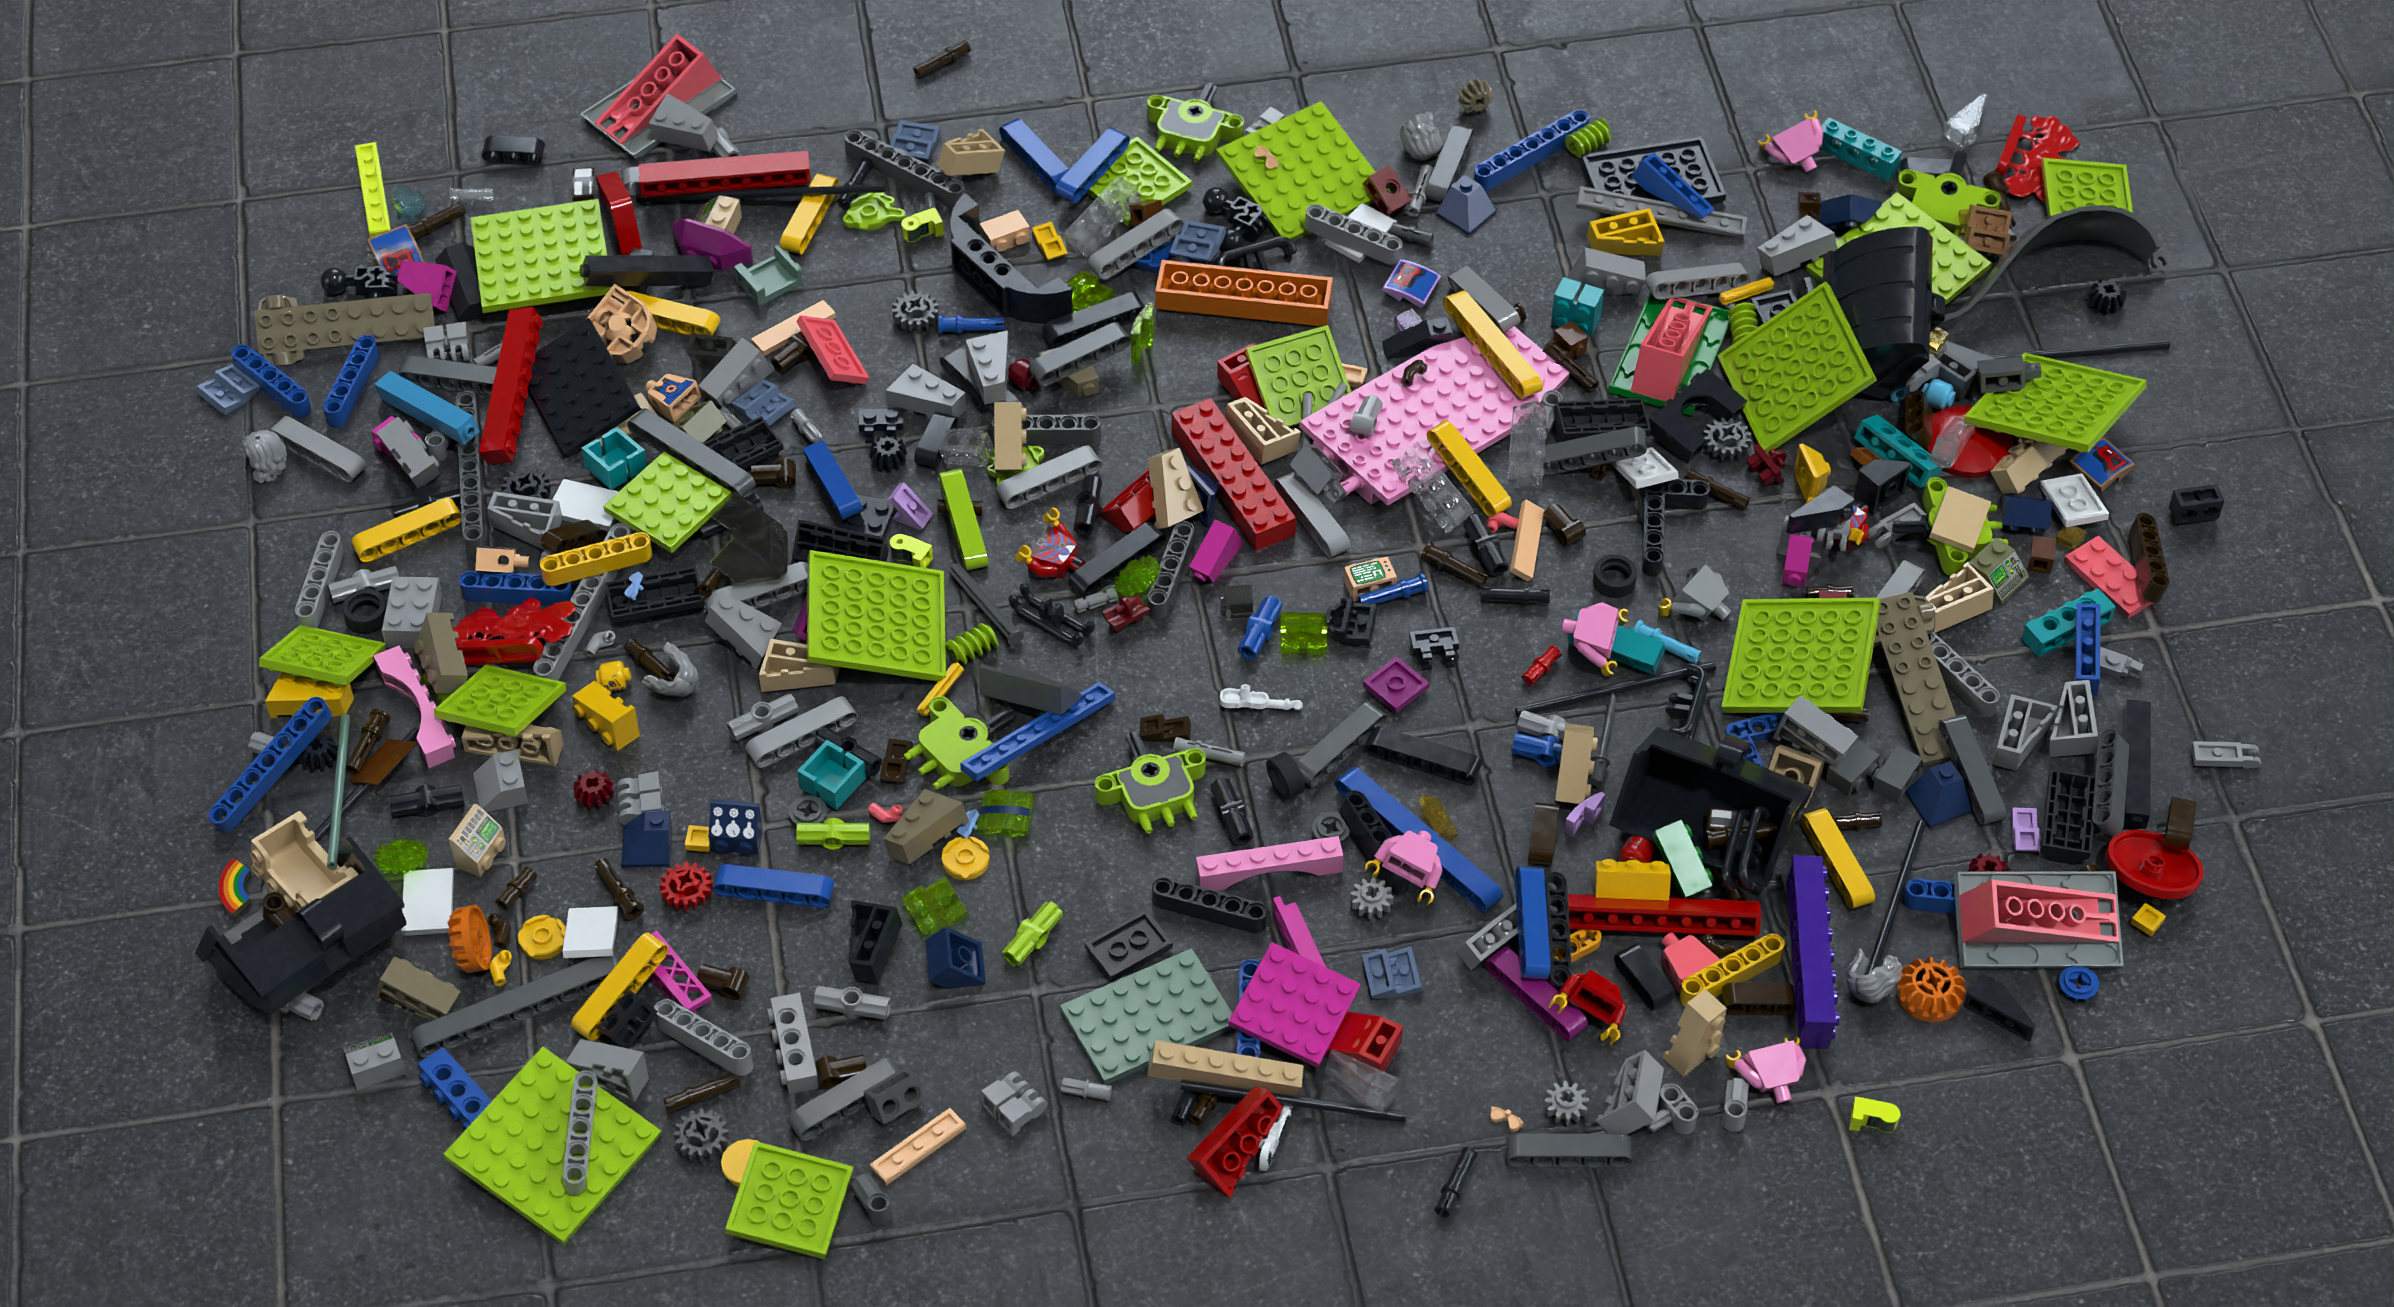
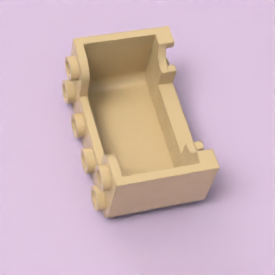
[250,811,359,913]

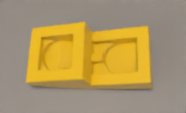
[1031,221,1068,261]

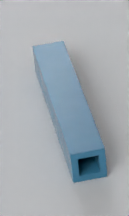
[374,371,480,445]

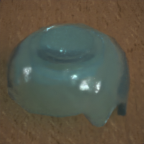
[393,186,426,216]

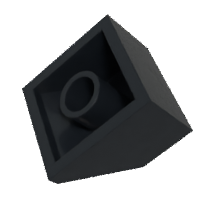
[1854,459,1911,515]

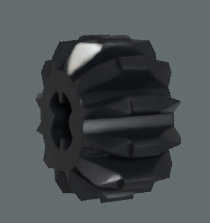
[2088,278,2126,315]
[869,434,907,472]
[298,731,338,772]

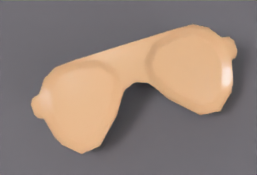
[1255,146,1279,169]
[1490,1106,1523,1132]

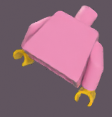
[1758,110,1823,172]
[1562,602,1628,677]
[1365,831,1442,906]
[1726,1037,1806,1104]

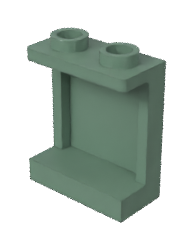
[734,245,803,306]

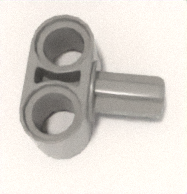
[1647,1084,1698,1134]

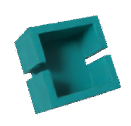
[1551,277,1604,337]
[582,427,647,490]
[797,740,866,810]

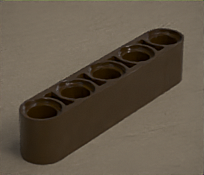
[2128,512,2170,603]

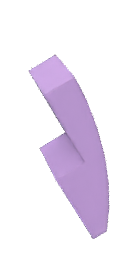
[1564,792,1605,837]
[2011,807,2040,852]

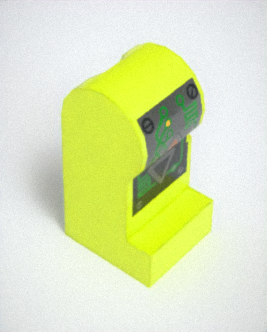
[901,207,944,242]
[890,534,934,568]
[1849,1096,1900,1133]

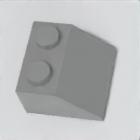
[473,750,528,812]

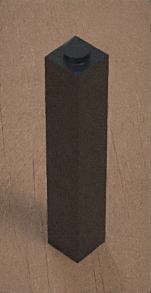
[579,255,714,286]
[2123,699,2151,829]

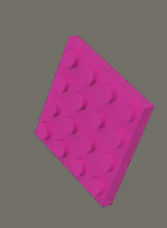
[1228,942,1361,1068]

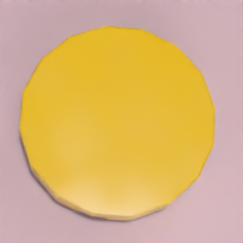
[941,836,990,880]
[518,915,566,960]
[721,1139,761,1187]

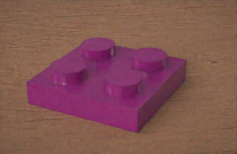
[1363,656,1429,714]

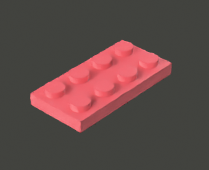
[796,315,869,384]
[2064,536,2152,619]

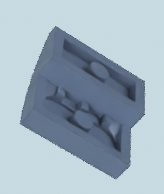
[890,120,941,161]
[1170,220,1227,262]
[196,364,260,415]
[731,379,796,426]
[1362,946,1423,999]

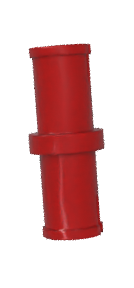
[1521,645,1562,686]

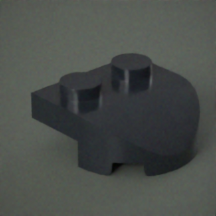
[1326,597,1377,645]

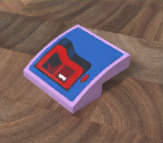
[1382,259,1441,308]

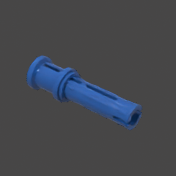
[939,315,1004,334]
[1358,573,1428,604]

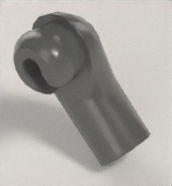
[914,192,936,213]

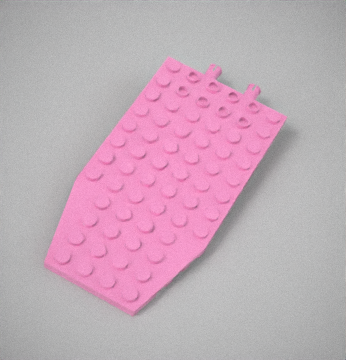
[1299,326,1569,506]

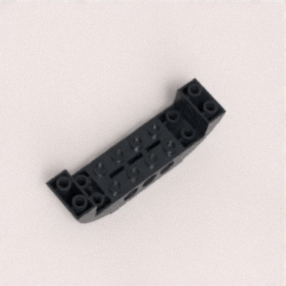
[950,193,1073,324]

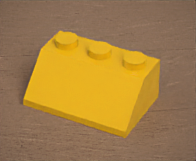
[1593,859,1671,901]

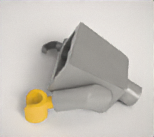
[1658,564,1731,621]

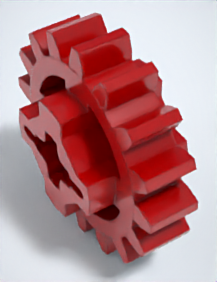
[659,861,713,911]

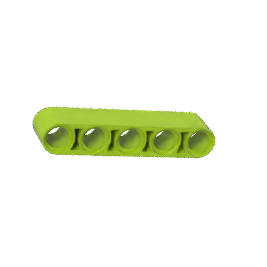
[939,468,989,571]

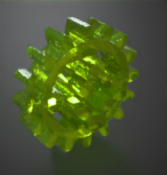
[1114,555,1161,597]
[374,838,428,874]

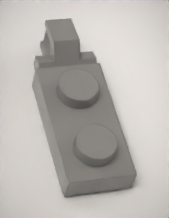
[2100,647,2144,679]

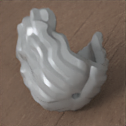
[1399,111,1444,160]
[242,430,287,484]
[642,642,699,697]
[1846,948,1903,1003]

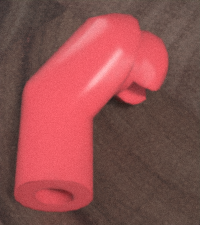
[1486,513,1519,533]
[867,803,904,823]

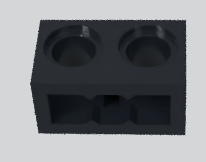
[2169,484,2224,524]
[597,989,658,1049]

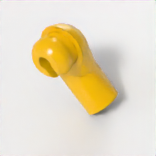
[489,950,512,986]

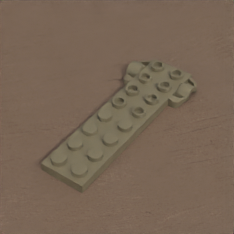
[254,293,435,366]
[1874,592,1956,767]

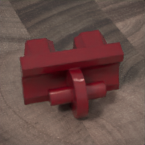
[1746,444,1787,486]
[1102,594,1150,633]

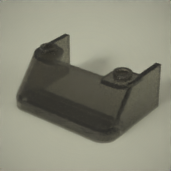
[710,492,788,585]

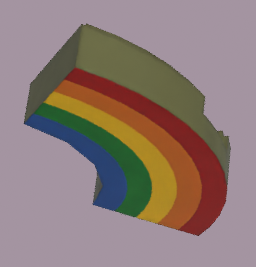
[218,858,252,918]

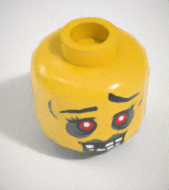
[596,661,631,692]

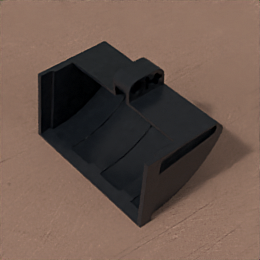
[1822,226,1945,399]
[1609,727,1813,888]
[195,836,407,1014]

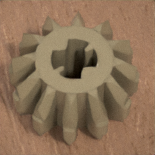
[1458,78,1494,115]

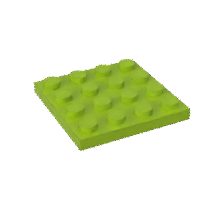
[1087,137,1192,227]
[2041,158,2133,217]
[1245,325,1351,428]
[603,452,732,553]
[259,625,386,686]
[434,665,566,737]
[725,1141,853,1259]

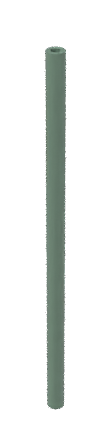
[327,714,350,869]

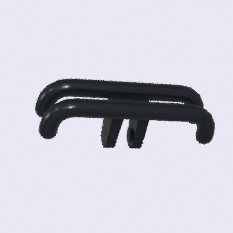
[1213,236,1297,271]
[1009,583,1095,646]
[1665,663,1707,740]
[1721,806,1770,892]

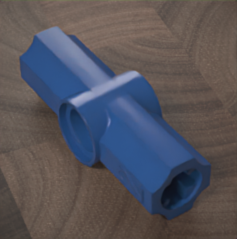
[1238,595,1283,660]
[1512,733,1563,767]

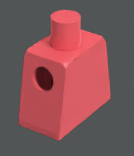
[1661,933,1720,993]

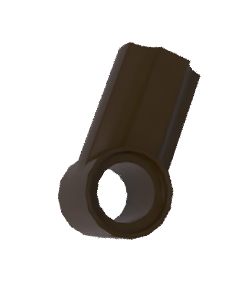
[770,333,814,373]
[751,459,796,489]
[1543,503,1586,546]
[263,892,295,928]
[697,964,750,1000]
[815,1054,867,1090]

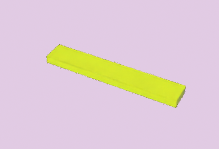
[355,142,391,238]

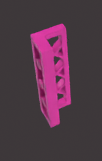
[1273,896,1326,967]
[632,931,712,1014]

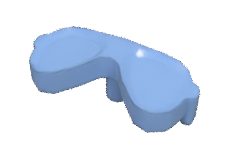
[624,571,644,600]
[957,809,980,838]

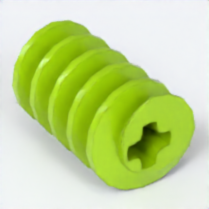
[1565,118,1610,158]
[1728,302,1758,345]
[946,623,999,665]

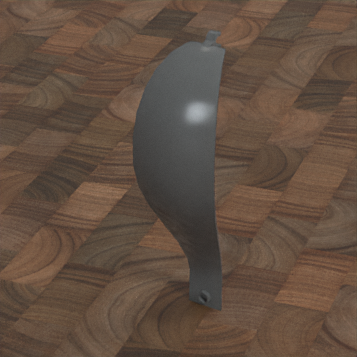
[1930,205,2169,338]

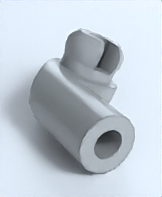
[584,630,616,658]

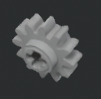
[1350,878,1394,919]
[1544,1081,1589,1125]

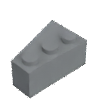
[1568,247,1646,295]
[886,364,966,418]
[487,491,563,550]
[2050,680,2098,757]
[1992,694,2058,771]
[1596,1050,1664,1135]

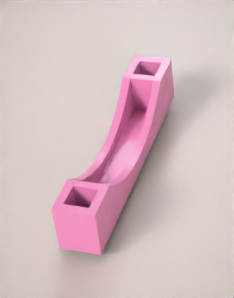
[373,645,456,768]
[1196,836,1343,891]

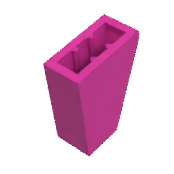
[397,260,457,312]
[1189,520,1244,583]

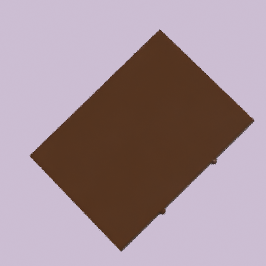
[349,739,416,786]

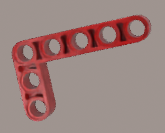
[596,171,642,255]

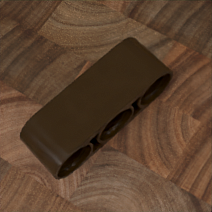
[1905,390,1932,448]
[541,520,607,554]
[2163,796,2197,850]
[1528,802,1559,865]
[1722,982,1796,1016]

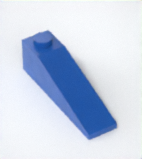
[1631,153,1715,219]
[2074,603,2100,696]

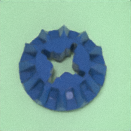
[2058,966,2099,1001]

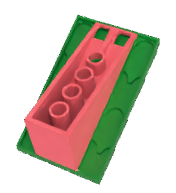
[1608,292,1730,416]

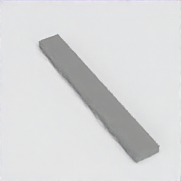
[1576,186,1747,239]

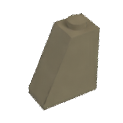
[1039,348,1099,398]

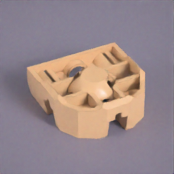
[587,284,657,364]

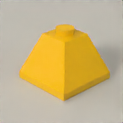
[1794,444,1831,501]

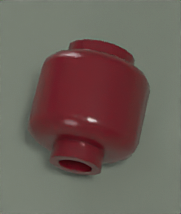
[1008,358,1039,391]

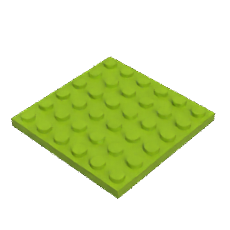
[1216,101,1390,241]
[1806,192,1991,305]
[471,199,612,313]
[1717,281,1877,454]
[1964,353,2147,452]
[807,550,946,681]
[1721,598,1881,713]
[443,1047,662,1245]

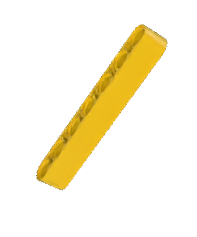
[1443,290,1543,399]

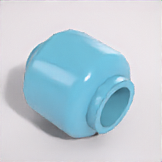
[1922,379,1956,411]

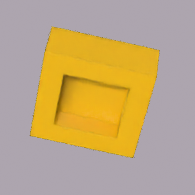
[685,825,710,852]
[2130,903,2166,936]

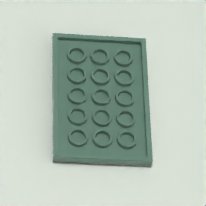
[1060,948,1234,1085]

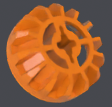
[447,904,492,973]
[1896,957,1966,1022]

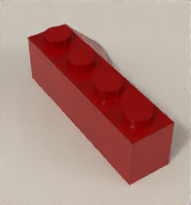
[1187,1086,1283,1198]

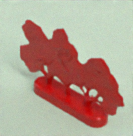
[1995,114,2080,203]
[452,597,577,665]

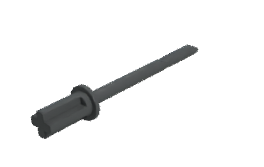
[1589,693,1617,788]

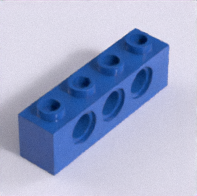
[418,1047,492,1130]

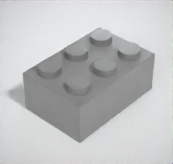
[382,576,442,648]

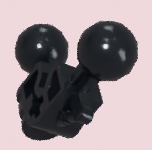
[1203,187,1269,253]
[321,264,398,299]

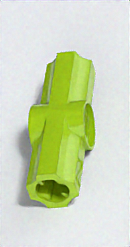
[796,818,870,850]
[1002,901,1063,967]

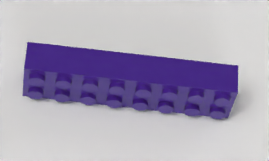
[1786,855,1840,1049]

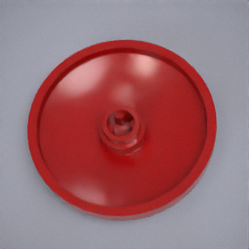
[1923,406,2013,478]
[2106,830,2204,899]

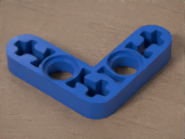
[1725,713,1784,767]

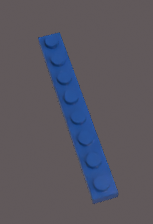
[960,682,1115,781]

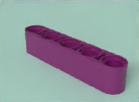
[1485,947,1588,1041]

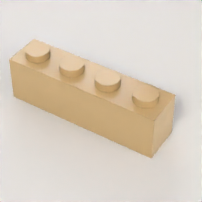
[1991,437,2067,495]
[461,724,564,766]

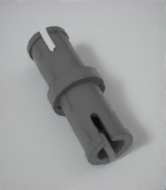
[1390,222,1434,246]

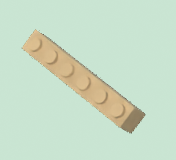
[1147,1040,1303,1096]

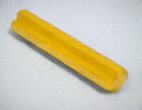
[1719,277,1774,305]
[917,662,964,717]

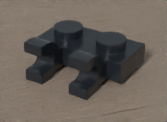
[858,408,903,443]
[1409,627,1459,671]

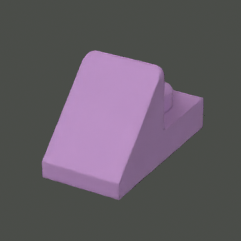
[888,482,933,530]

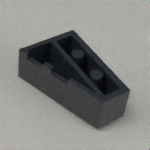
[849,900,903,983]

